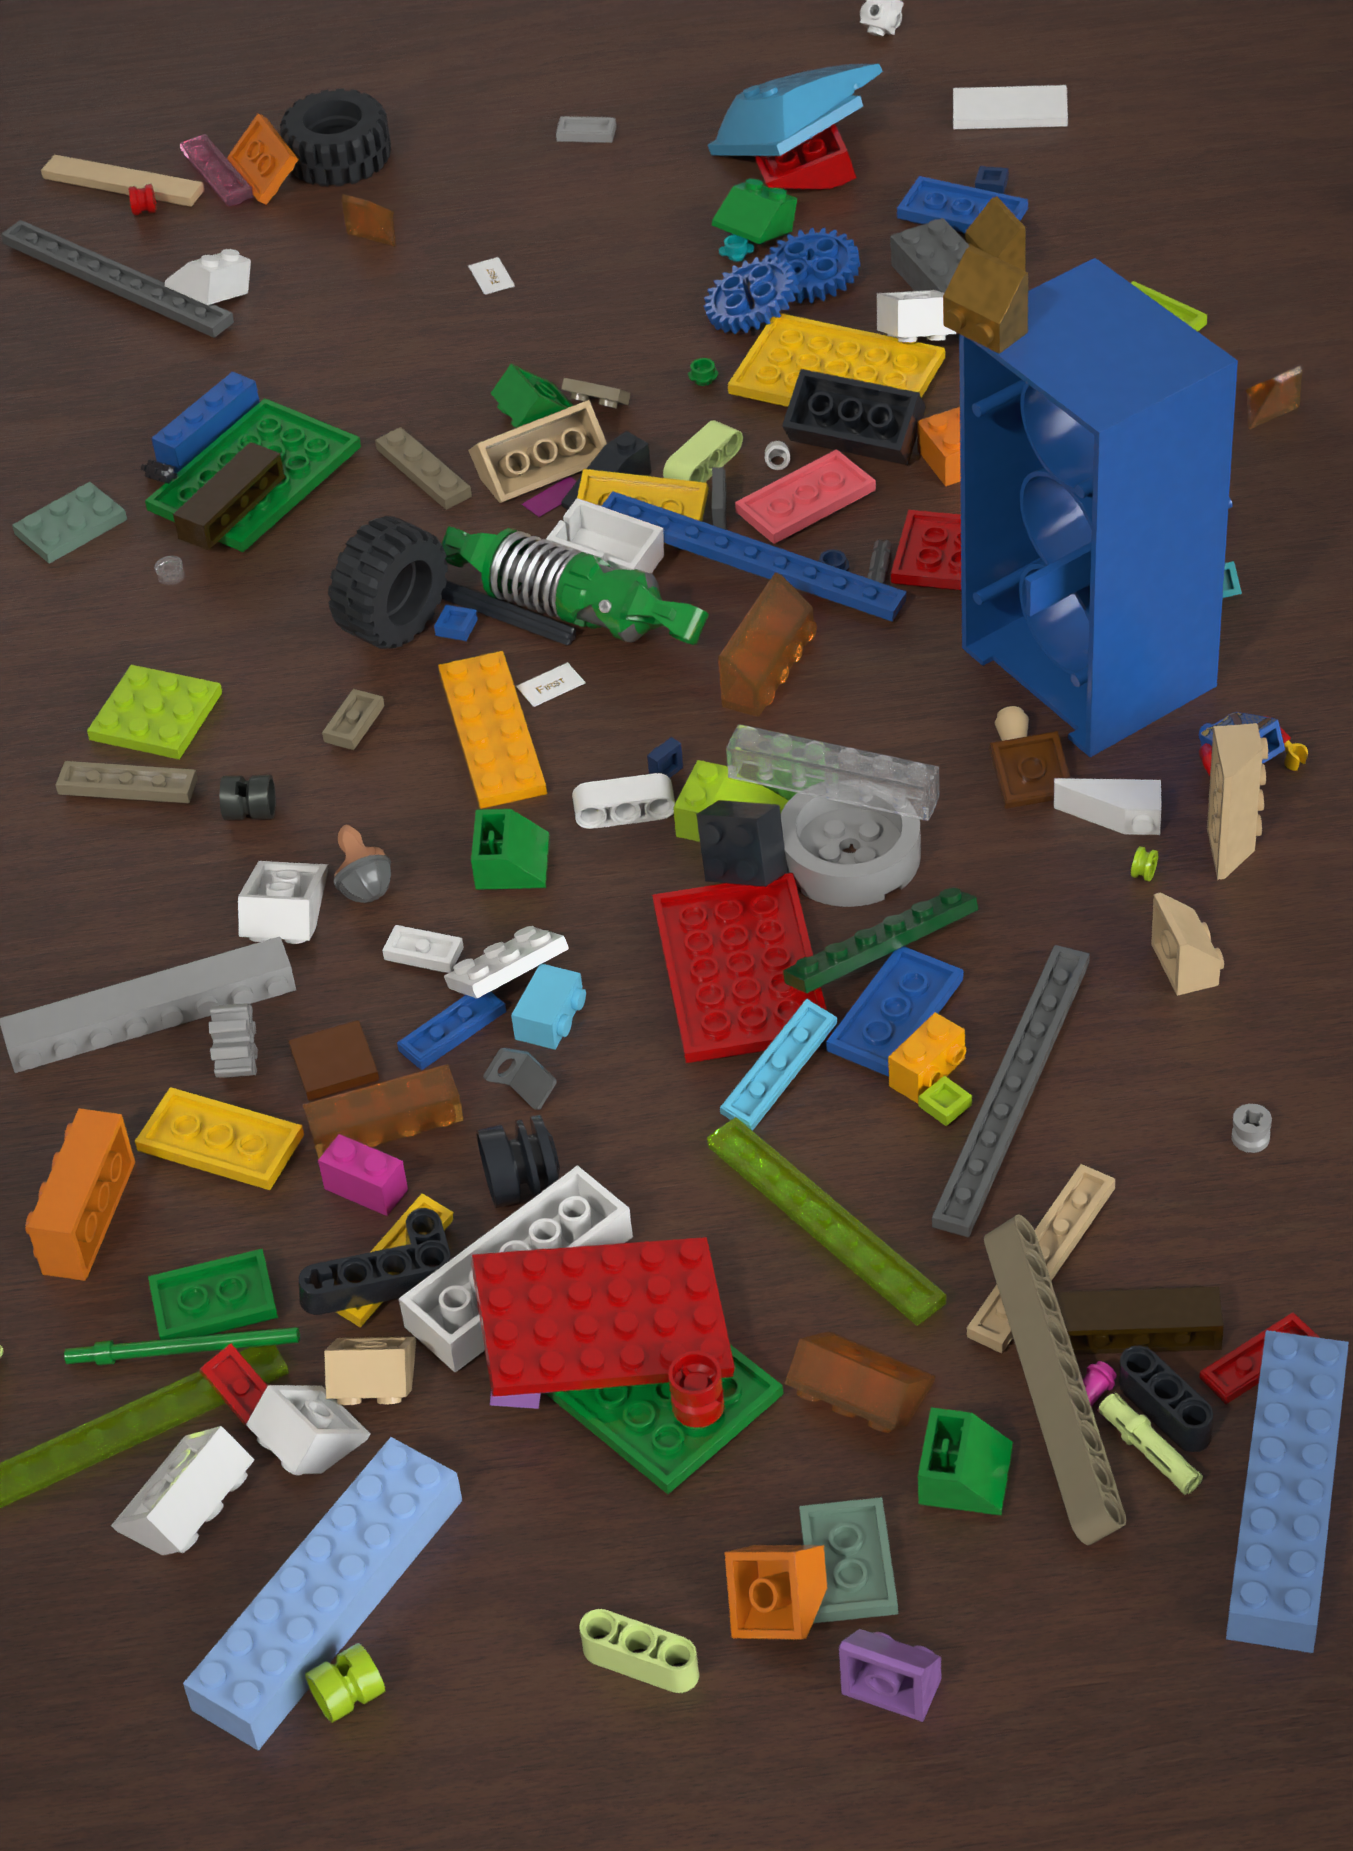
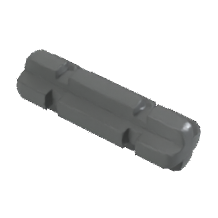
[867,539,892,584]

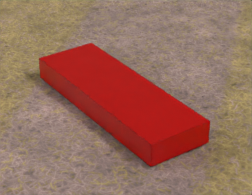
[1199,1312,1320,1404]

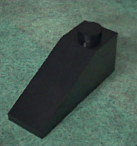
[561,431,651,510]

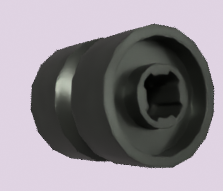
[219,775,276,820]

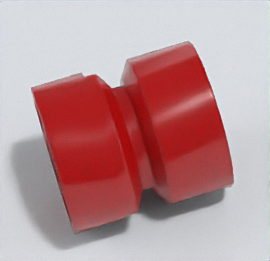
[668,1351,724,1428]

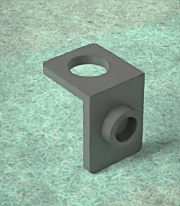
[483,1048,557,1110]

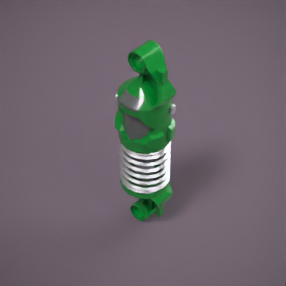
[441,526,709,645]

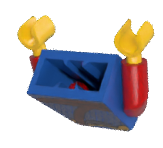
[1199,712,1308,776]

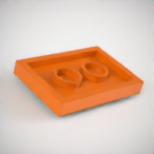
[226,113,299,205]

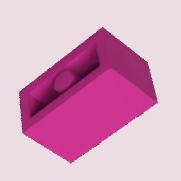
[318,1134,408,1216]

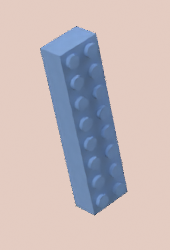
[1226,1330,1349,1653]

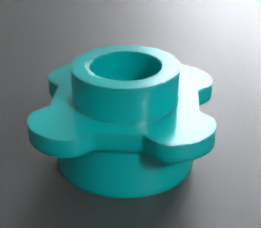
[719,234,754,261]

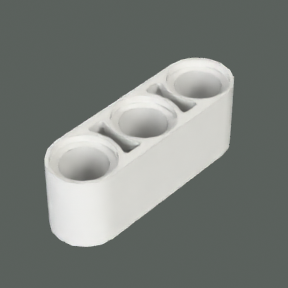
[572,773,675,829]

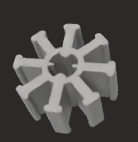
[209,1003,258,1078]

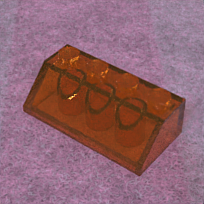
[718,573,817,717]

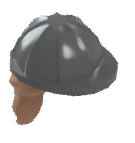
[334,825,391,903]

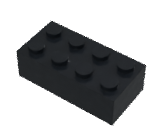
[782,369,926,465]

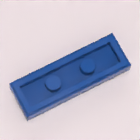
[397,991,506,1071]

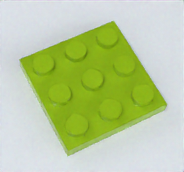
[87,665,222,760]

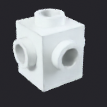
[860,0,903,37]

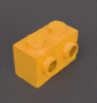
[888,1012,966,1103]

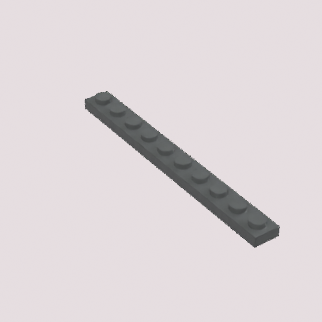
[1,220,234,338]
[932,945,1090,1237]

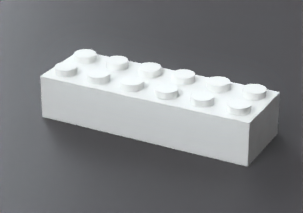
[399,1165,633,1372]

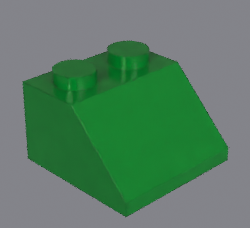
[711,179,797,244]
[490,364,573,428]

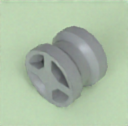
[1232,1104,1272,1153]

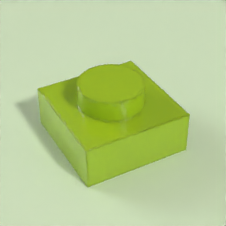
[918,1076,972,1126]

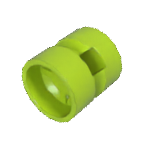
[305,1643,385,1723]

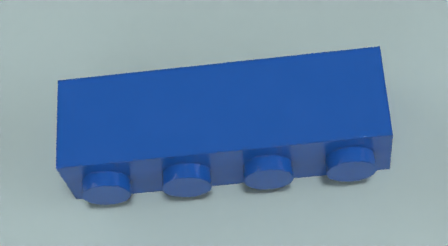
[152,371,260,473]

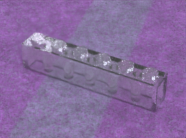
[726,724,940,821]

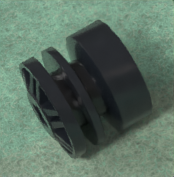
[476,1115,560,1208]

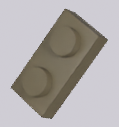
[561,377,631,408]
[322,689,384,750]

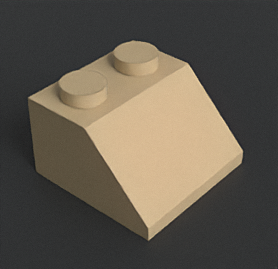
[1151,893,1224,996]
[324,1336,416,1405]

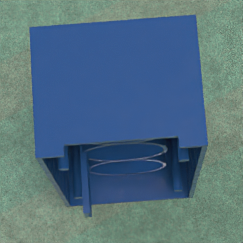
[959,258,1238,757]

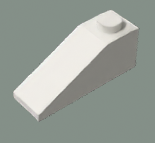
[1054,778,1161,835]

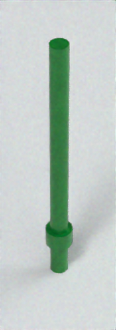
[64,1327,300,1365]

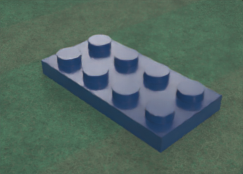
[897,176,1028,234]
[826,946,963,1077]

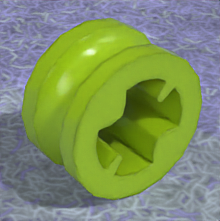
[1131,846,1158,881]

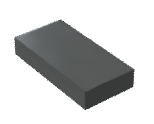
[712,467,727,530]

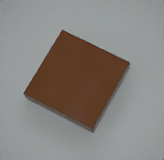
[989,731,1071,809]
[288,1020,379,1101]

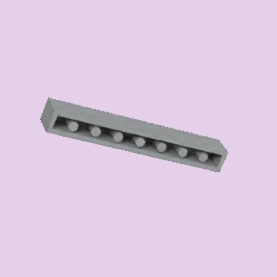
[0,937,296,1073]

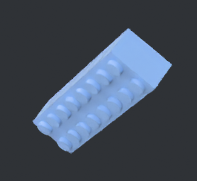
[183,1437,462,1750]

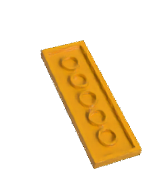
[438,651,547,809]

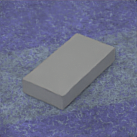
[556,116,616,143]

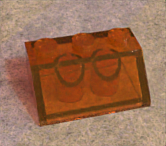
[785,1331,936,1433]

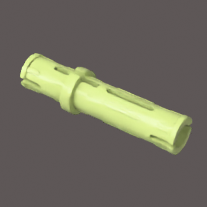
[1098,1393,1203,1495]

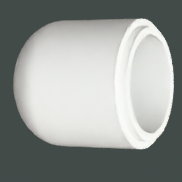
[765,441,790,470]

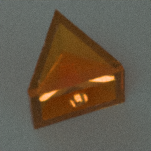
[342,194,396,247]
[1245,366,1302,430]

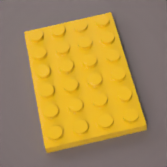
[728,313,945,407]

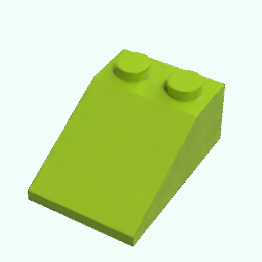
[673,760,789,842]

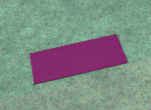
[522,476,577,517]

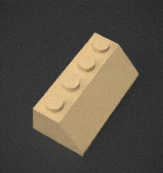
[468,400,607,503]
[1207,723,1268,880]

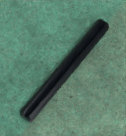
[441,580,576,646]

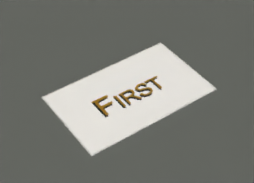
[468,257,515,295]
[516,663,586,707]

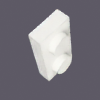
[382,925,464,973]

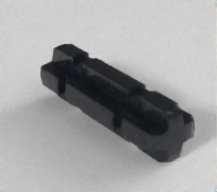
[141,460,178,484]

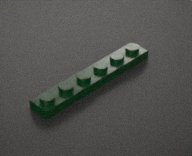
[783,888,978,993]

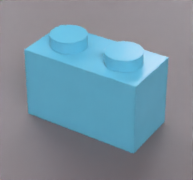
[511,964,586,1050]

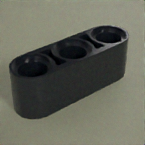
[1119,1346,1213,1452]

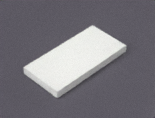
[953,85,1068,129]

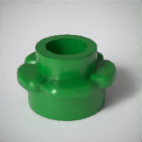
[688,358,718,386]

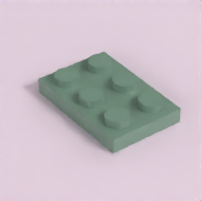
[12,482,127,564]
[799,1497,898,1623]

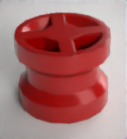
[129,184,156,216]

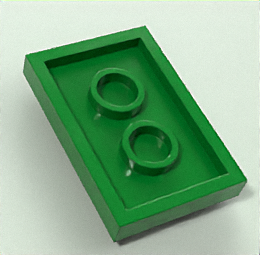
[148,1248,278,1340]

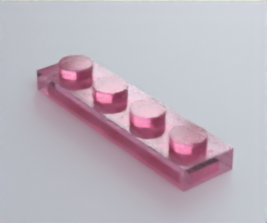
[180,134,254,207]

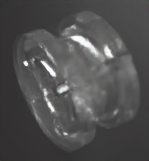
[154,556,186,585]

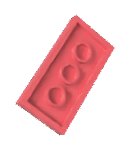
[735,449,876,544]

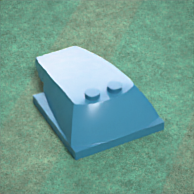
[708,64,883,156]

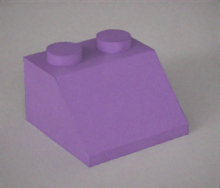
[839,1629,941,1722]

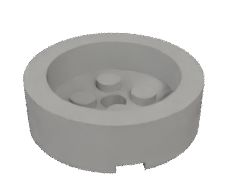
[781,776,921,907]

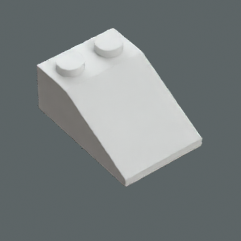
[238,861,328,944]

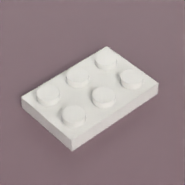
[444,926,569,998]

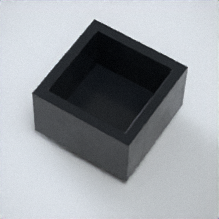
[696,800,788,887]

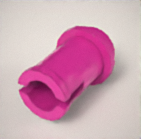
[1082,1361,1117,1407]

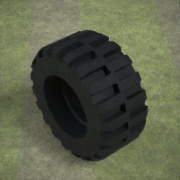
[280,88,391,187]
[328,516,448,649]

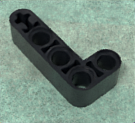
[299,1208,450,1315]

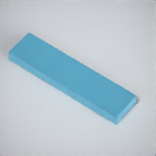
[720,999,837,1132]

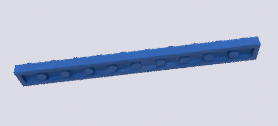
[601,491,907,622]

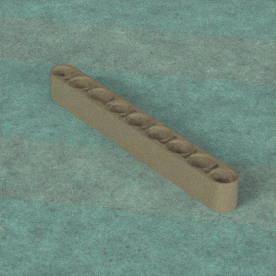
[984,1214,1126,1545]

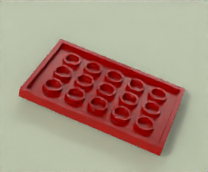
[652,873,832,1063]
[471,1237,735,1397]

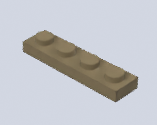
[375,427,472,510]
[56,761,198,803]

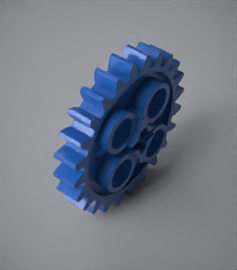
[765,228,861,303]
[704,256,799,334]

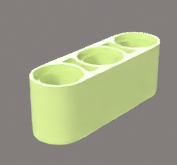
[663,420,743,483]
[579,1609,699,1693]

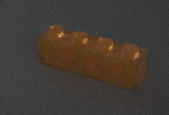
[303,1064,464,1160]

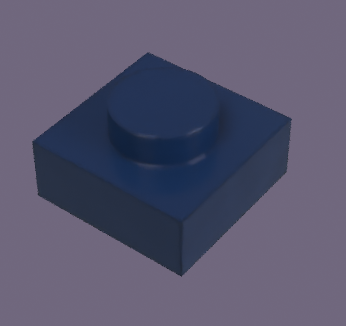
[975,166,1009,194]
[647,737,683,778]

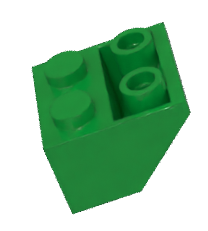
[471,809,550,890]
[918,1407,1013,1515]

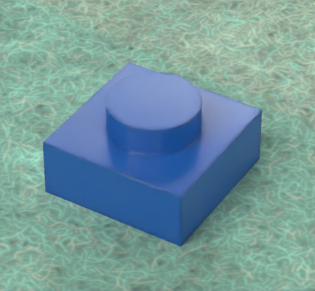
[434,605,478,641]

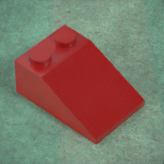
[754,124,856,189]

